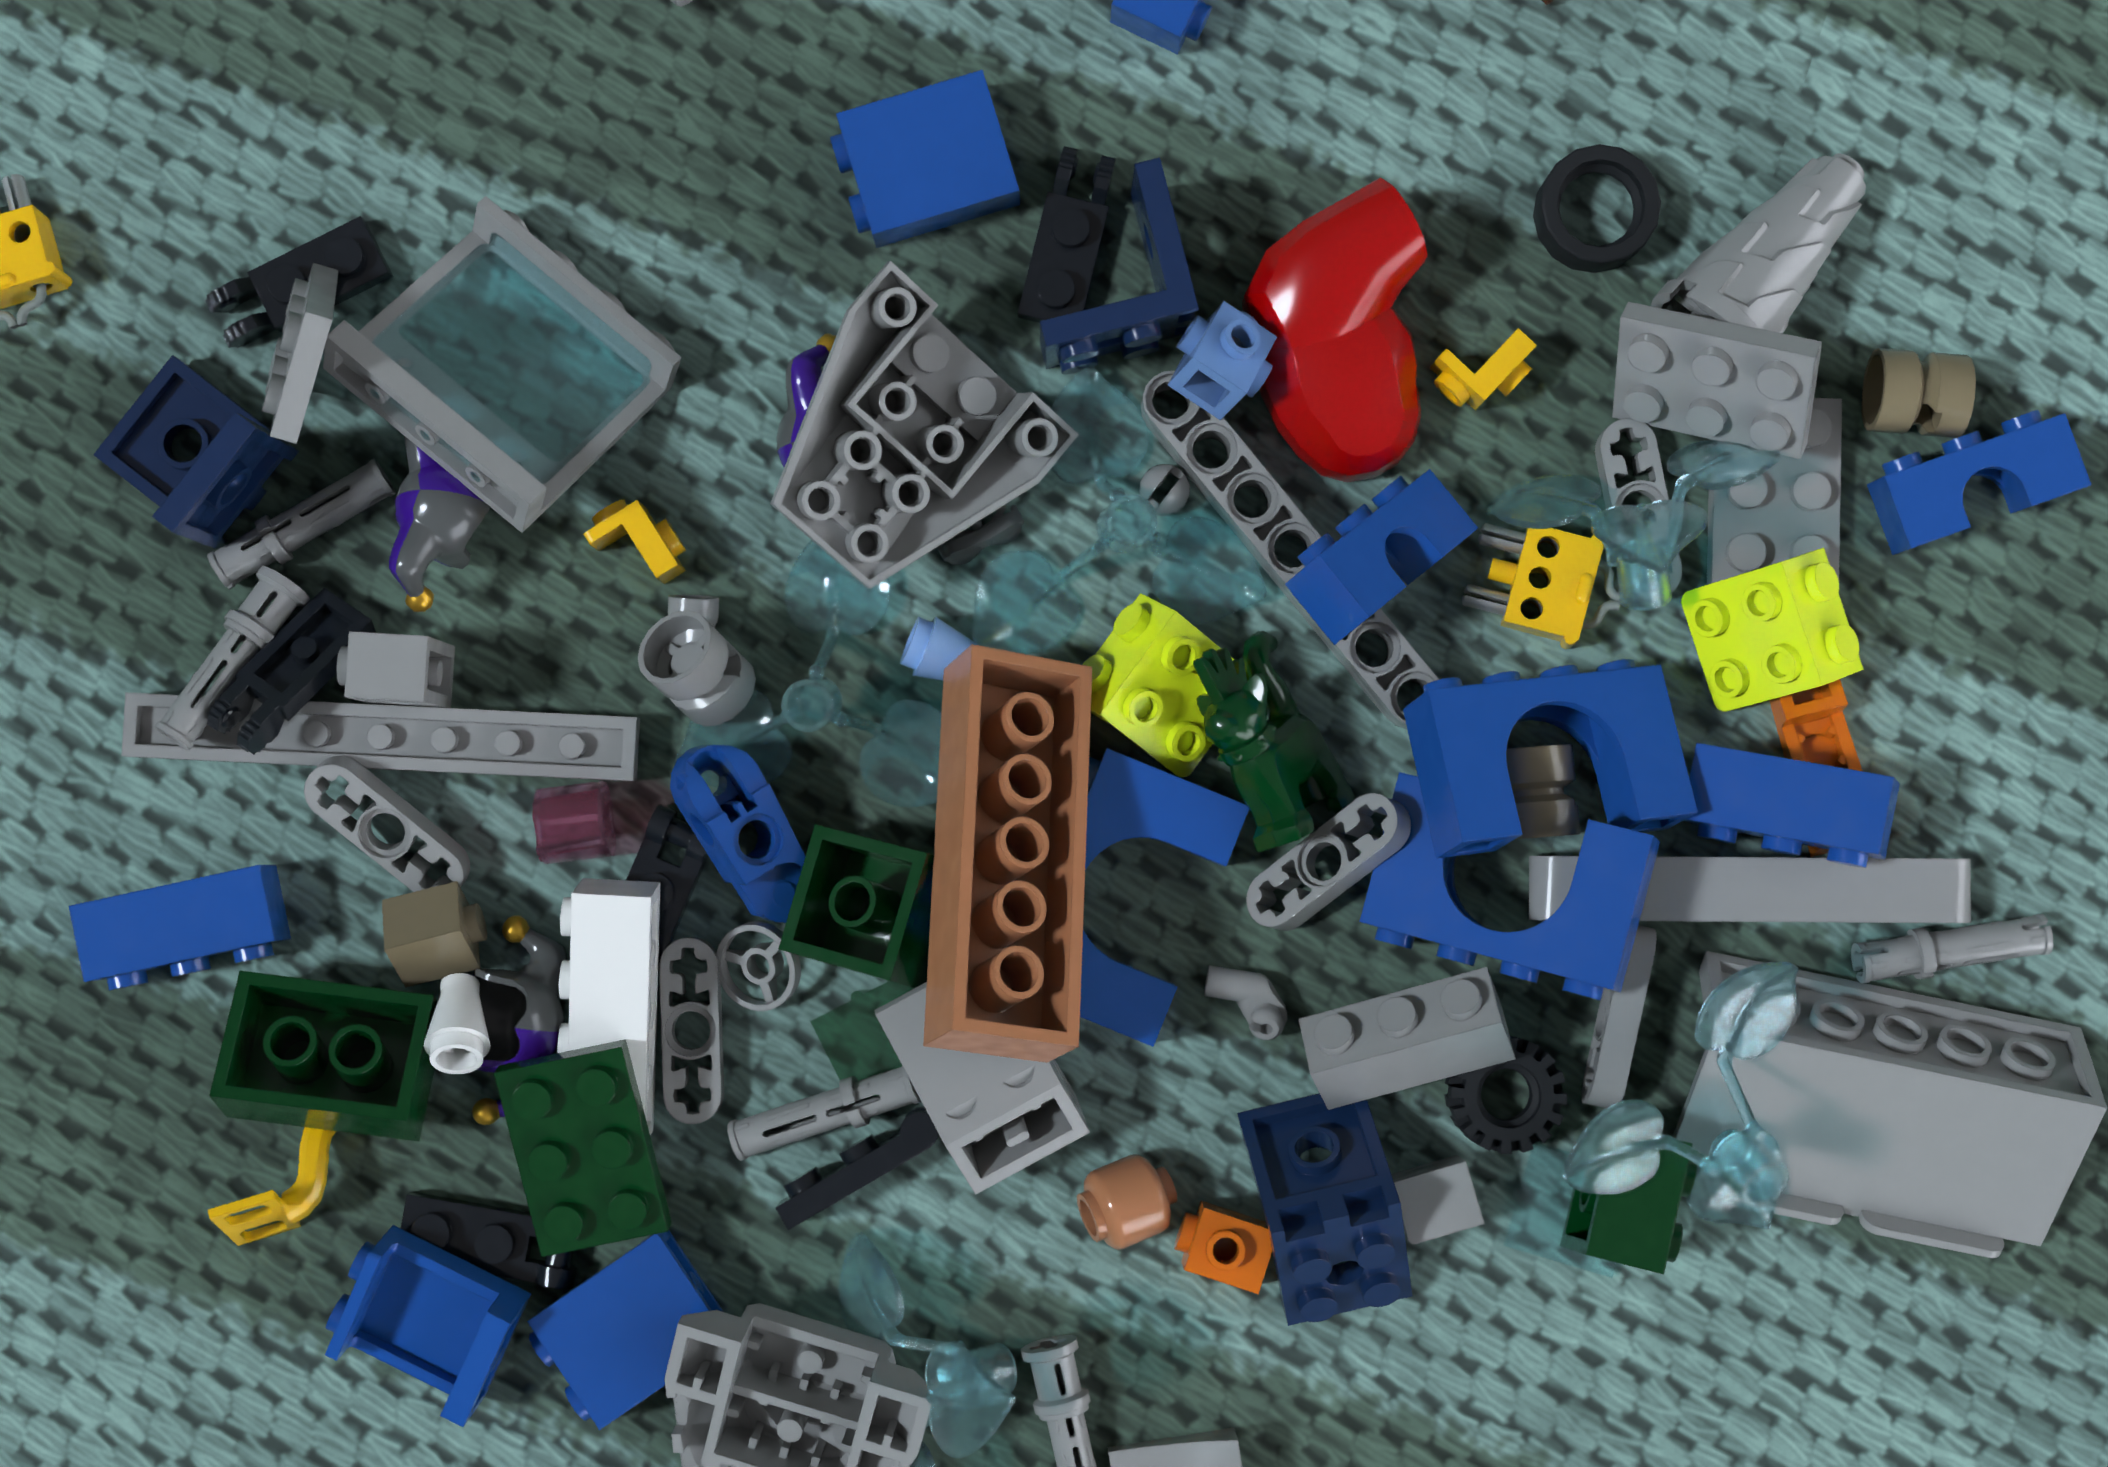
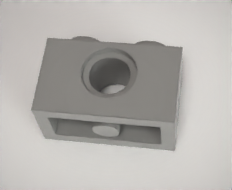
[337,631,455,708]

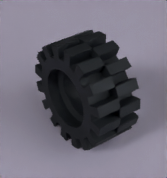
[1444,1036,1567,1154]

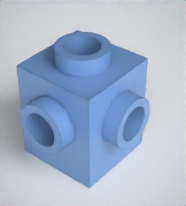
[1167,301,1277,420]

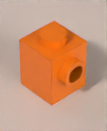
[1174,1201,1272,1294]

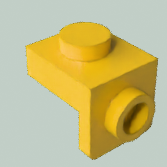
[1430,328,1537,411]
[583,500,686,584]

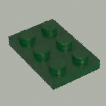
[494,1039,672,1257]

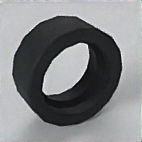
[1533,144,1661,273]

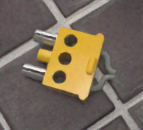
[0,174,73,329]
[1462,523,1623,649]

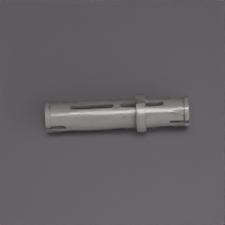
[207,458,396,590]
[1851,914,2053,984]
[727,1066,921,1161]

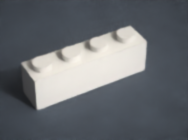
[557,878,660,1136]

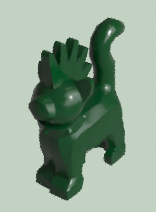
[1193,631,1355,853]

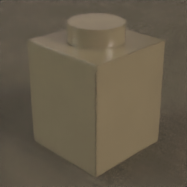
[382,881,487,988]

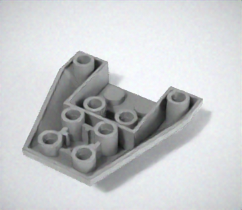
[770,261,1079,589]

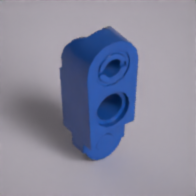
[670,745,806,923]

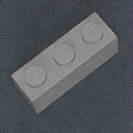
[1299,967,1516,1110]

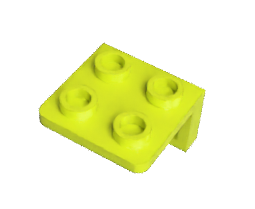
[1681,547,1864,712]
[1082,593,1249,777]

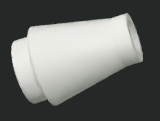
[424,973,491,1074]

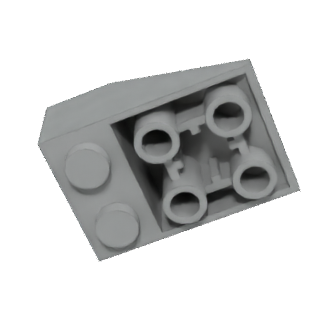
[874,982,1090,1195]

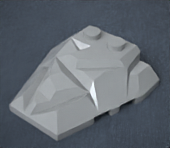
[664,1303,936,1467]

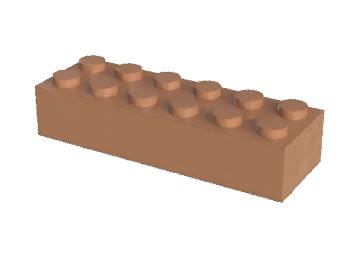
[923,644,1092,1063]

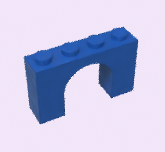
[1403,659,1698,859]
[1080,748,1249,1047]
[1359,772,1660,1001]

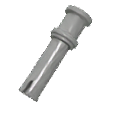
[155,566,310,751]
[1021,1335,1097,1467]

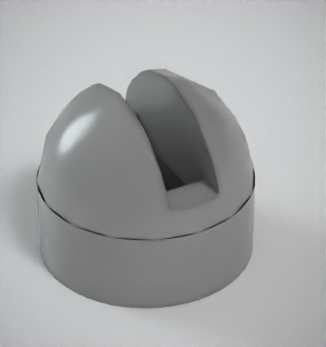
[1139,464,1190,516]
[668,594,719,628]

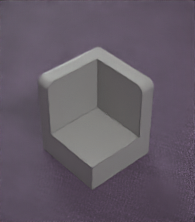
[1391,1155,1485,1244]

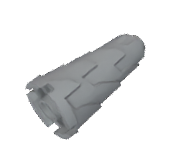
[1651,153,1866,333]

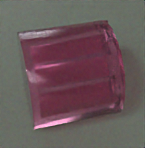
[532,781,616,864]

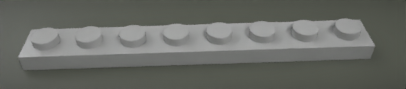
[121,692,640,782]

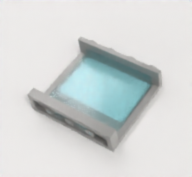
[323,196,682,533]

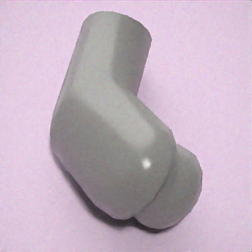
[1204,965,1287,1040]

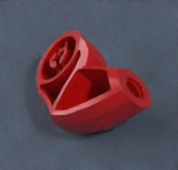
[1242,178,1428,483]

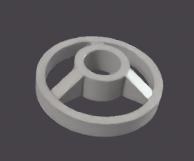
[716,921,801,1011]

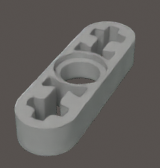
[1595,418,1682,602]
[304,756,470,892]
[1246,793,1411,931]
[1581,925,1657,1110]
[659,937,724,1124]

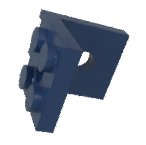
[1040,157,1199,374]
[93,355,299,550]
[1237,1093,1413,1326]

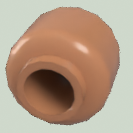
[1077,1154,1177,1250]

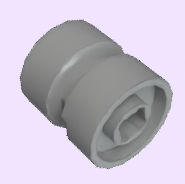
[638,610,756,727]

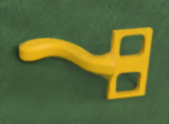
[208,1127,337,1246]

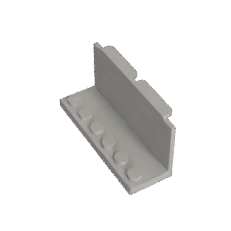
[1672,951,2107,1258]

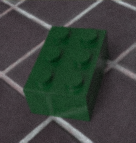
[209,971,437,1142]

